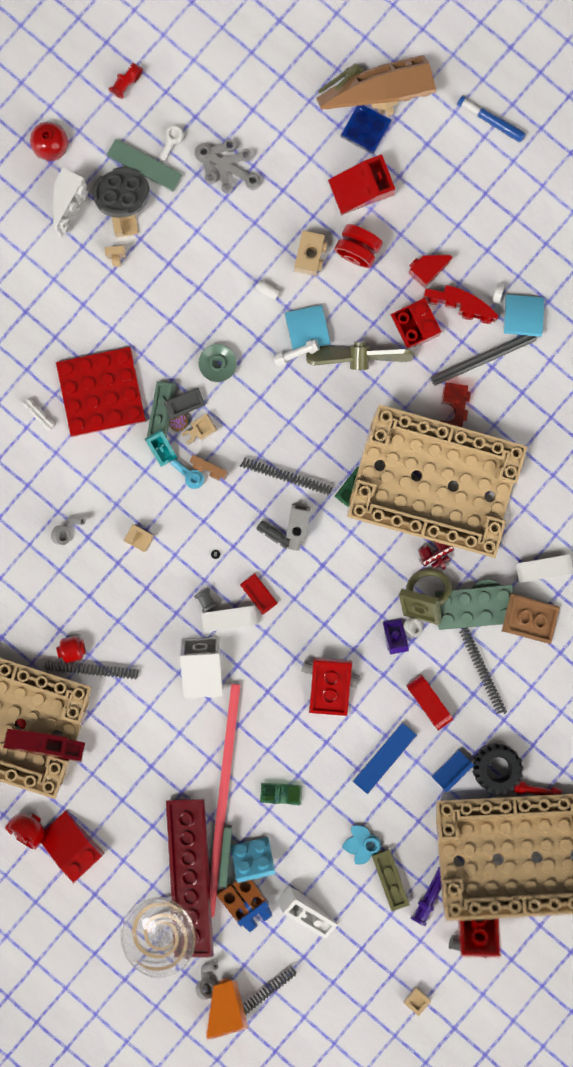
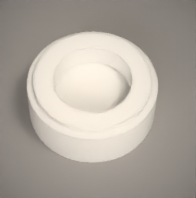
[492,284,505,304]
[404,618,422,638]

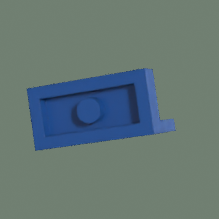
[431,749,474,792]

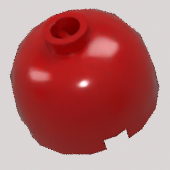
[30,121,69,162]
[4,813,44,850]

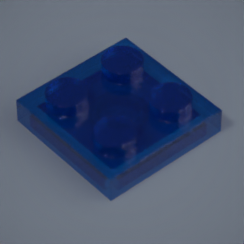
[341,105,392,155]

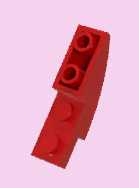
[423,285,498,324]

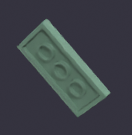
[435,584,513,630]

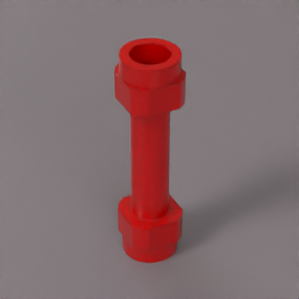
[514,781,562,796]

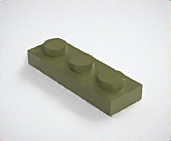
[372,849,410,912]

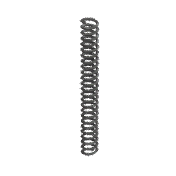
[239,457,332,496]
[459,627,507,715]
[44,660,139,680]
[243,966,297,1015]

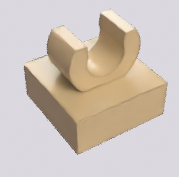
[371,101,398,117]
[105,246,126,267]

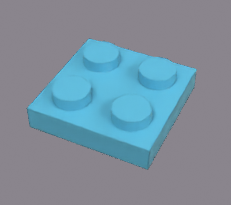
[231,837,276,883]

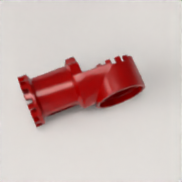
[108,62,143,99]

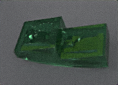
[260,783,303,805]

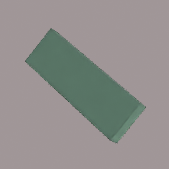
[147,381,176,438]
[219,825,232,887]

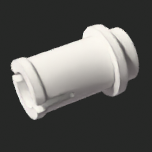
[255,280,280,301]

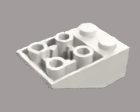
[53,167,89,237]

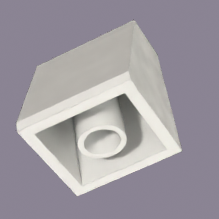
[180,637,223,699]

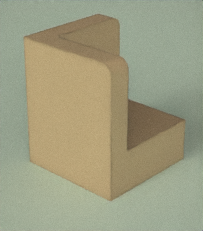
[112,214,139,238]
[123,524,154,552]

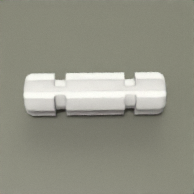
[23,398,55,430]

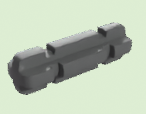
[256,521,290,549]

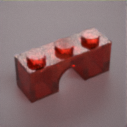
[440,382,471,428]

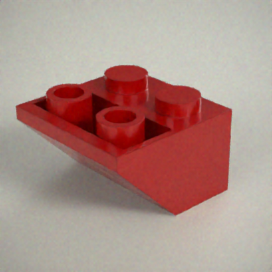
[390,298,442,349]

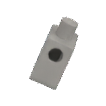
[286,505,311,551]

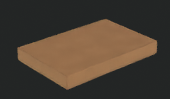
[502,594,560,644]

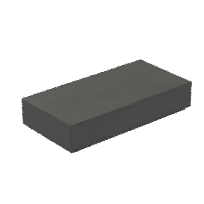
[163,387,205,420]

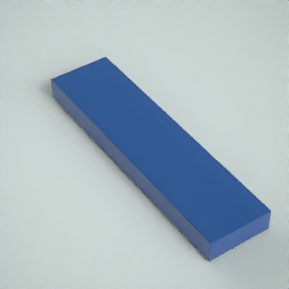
[353,723,417,794]

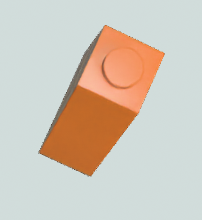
[206,978,248,1040]

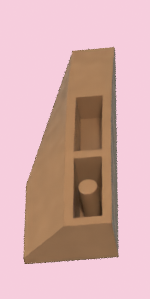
[316,55,436,110]

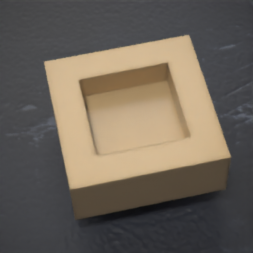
[403,987,431,1016]

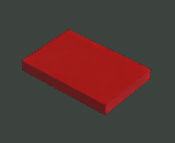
[309,657,352,716]

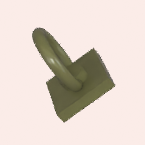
[399,569,452,625]

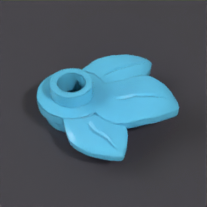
[342,825,381,865]

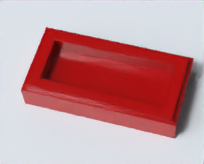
[240,573,278,615]

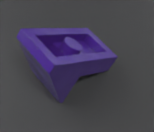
[383,619,409,655]

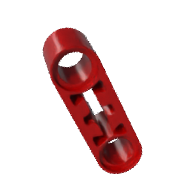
[406,674,454,731]

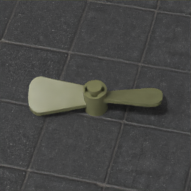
[306,341,413,370]

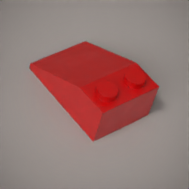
[41,811,105,884]
[458,918,501,957]

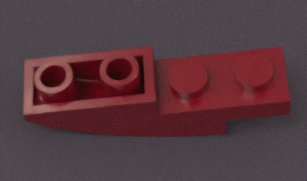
[3,728,85,762]

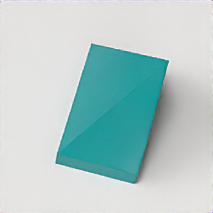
[145,430,177,467]

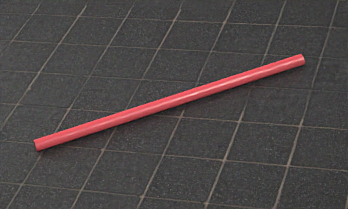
[209,684,241,917]

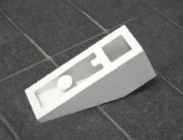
[278,886,338,939]

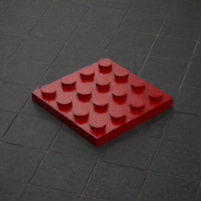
[56,347,146,437]

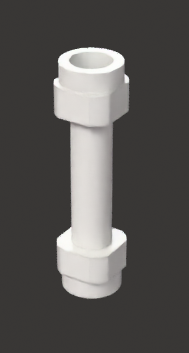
[274,339,320,366]

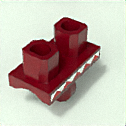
[418,541,455,570]

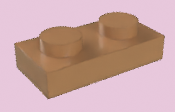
[190,455,228,481]

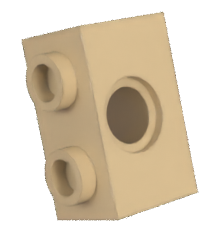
[294,230,327,276]

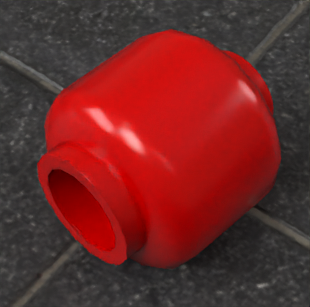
[56,636,86,663]

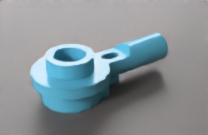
[171,458,204,489]

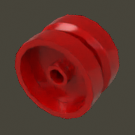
[334,224,383,268]

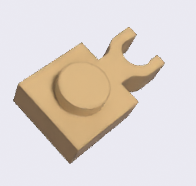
[181,414,218,445]

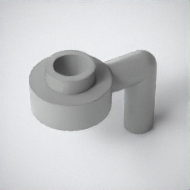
[51,516,86,545]
[195,962,219,1000]

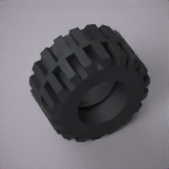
[472,743,524,794]

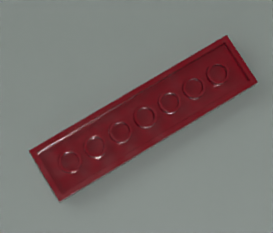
[166,799,214,958]

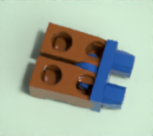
[217,878,272,932]

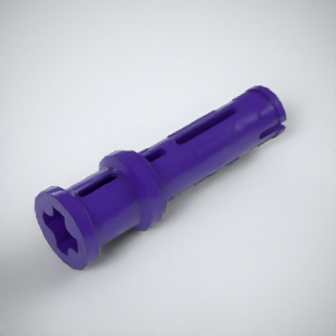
[410,867,441,926]

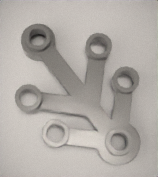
[195,139,261,194]

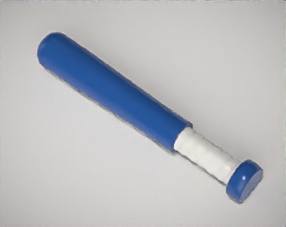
[457,95,525,142]

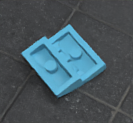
[504,294,544,337]
[285,305,330,350]

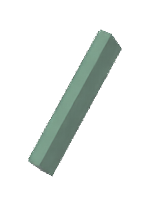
[107,139,182,192]

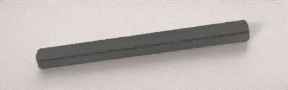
[431,335,537,386]

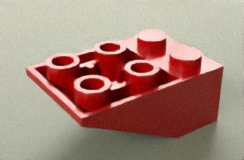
[328,154,396,215]

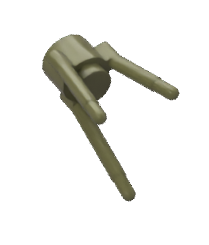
[318,64,364,93]

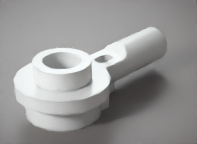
[158,125,184,162]

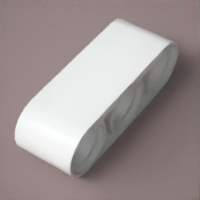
[516,554,573,583]
[200,605,258,632]

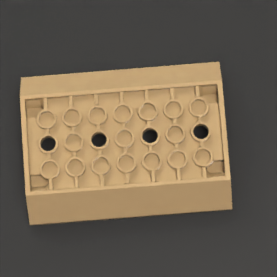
[347,404,528,558]
[0,658,92,799]
[436,794,573,921]

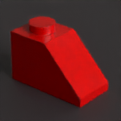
[409,255,453,289]

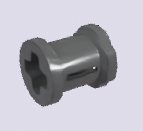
[194,588,218,613]

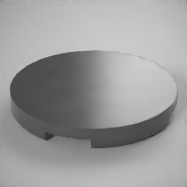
[93,167,150,218]

